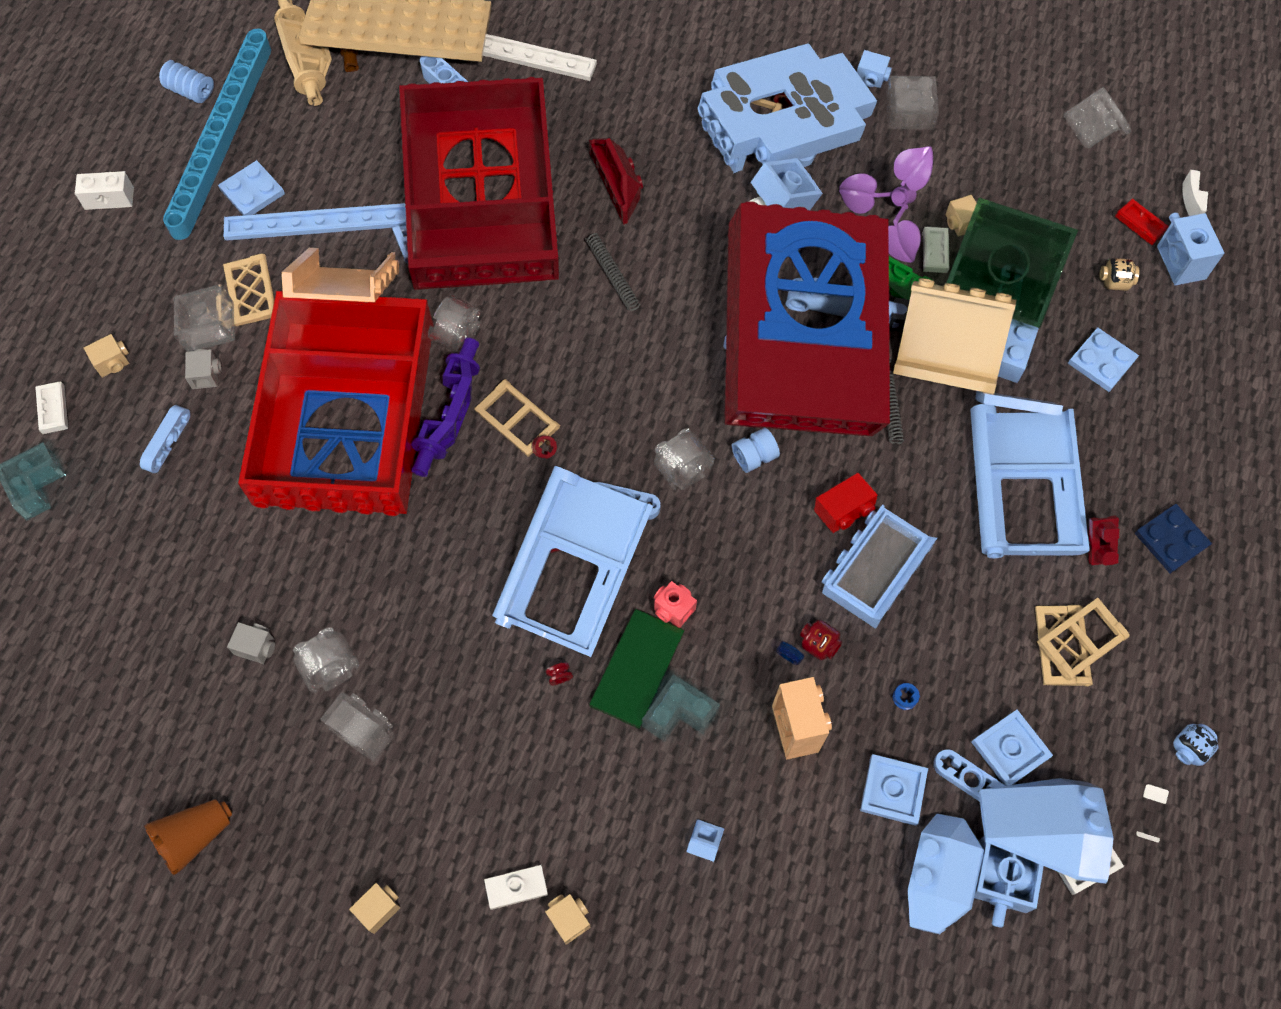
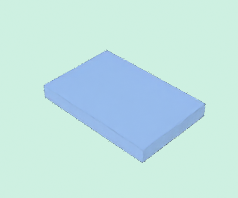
[975,391,1063,416]

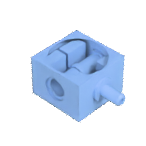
[1157,213,1224,285]
[974,836,1044,927]

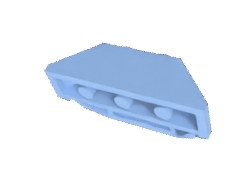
[908,814,984,934]

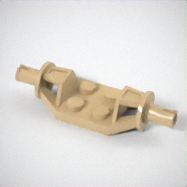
[274,0,332,106]

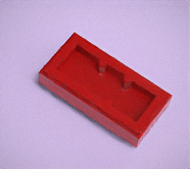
[1115,198,1169,245]

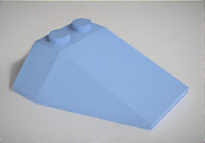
[979,778,1113,884]

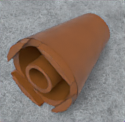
[144,799,232,876]

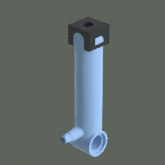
[786,278,910,333]

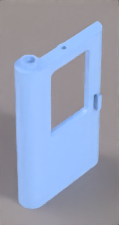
[970,404,1090,558]
[492,466,653,657]

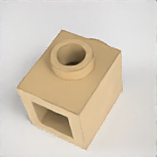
[946,195,984,236]
[84,334,129,377]
[349,883,400,934]
[545,894,591,945]

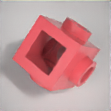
[654,581,697,628]

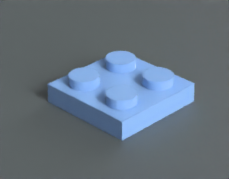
[218,160,285,215]
[1068,327,1139,392]
[971,710,1053,786]
[860,754,928,826]

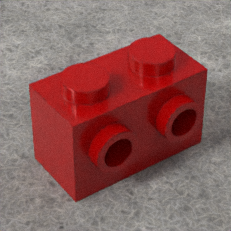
[814,473,878,533]

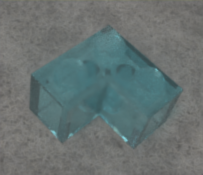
[0,442,65,521]
[642,674,720,742]

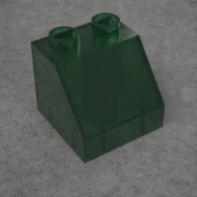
[946,198,1078,330]

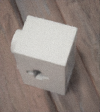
[75,171,134,210]

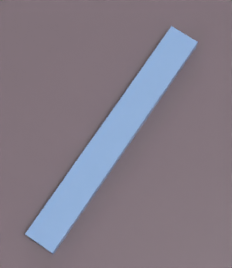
[224,203,406,240]

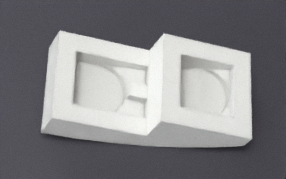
[1182,170,1208,216]

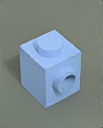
[857,50,892,88]

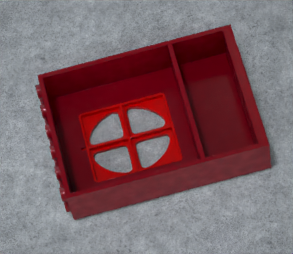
[399,77,559,290]

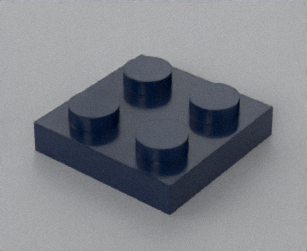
[1134,504,1212,574]

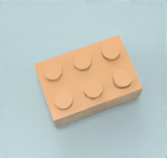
[772,677,832,760]

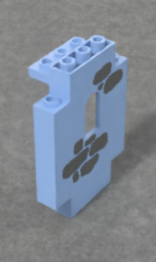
[698,43,877,173]

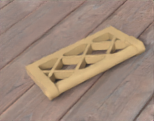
[223,254,274,326]
[1035,605,1093,686]

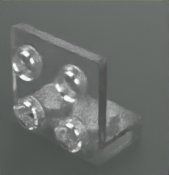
[1063,87,1132,149]

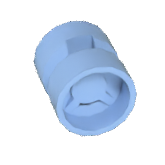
[732,428,780,473]

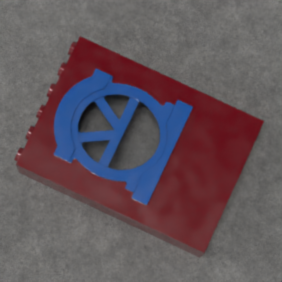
[725,201,890,436]

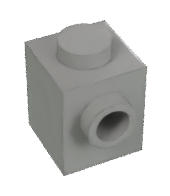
[185,349,222,389]
[227,622,275,664]

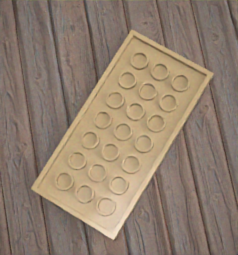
[299,0,491,62]

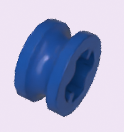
[893,683,920,710]

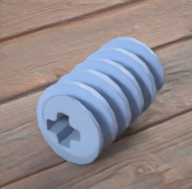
[159,60,214,103]

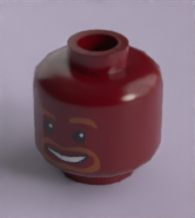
[800,620,842,661]

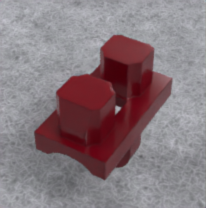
[1087,515,1120,566]

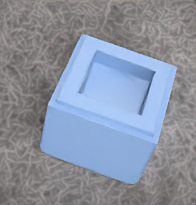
[687,819,724,862]

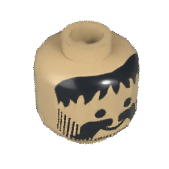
[1100,258,1139,291]

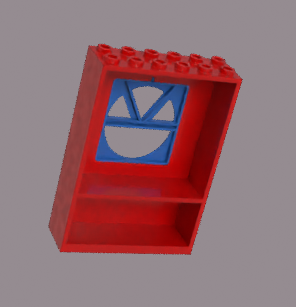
[238,291,434,516]

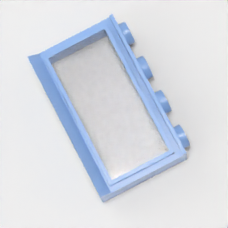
[821,505,937,629]

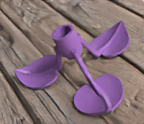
[839,146,933,263]

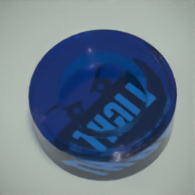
[776,641,805,665]

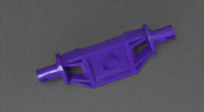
[411,338,480,477]

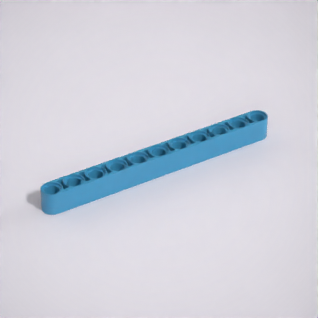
[163,29,271,240]

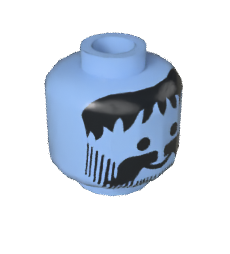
[1173,724,1219,766]

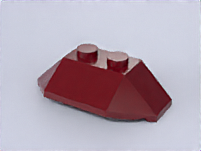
[589,138,643,225]

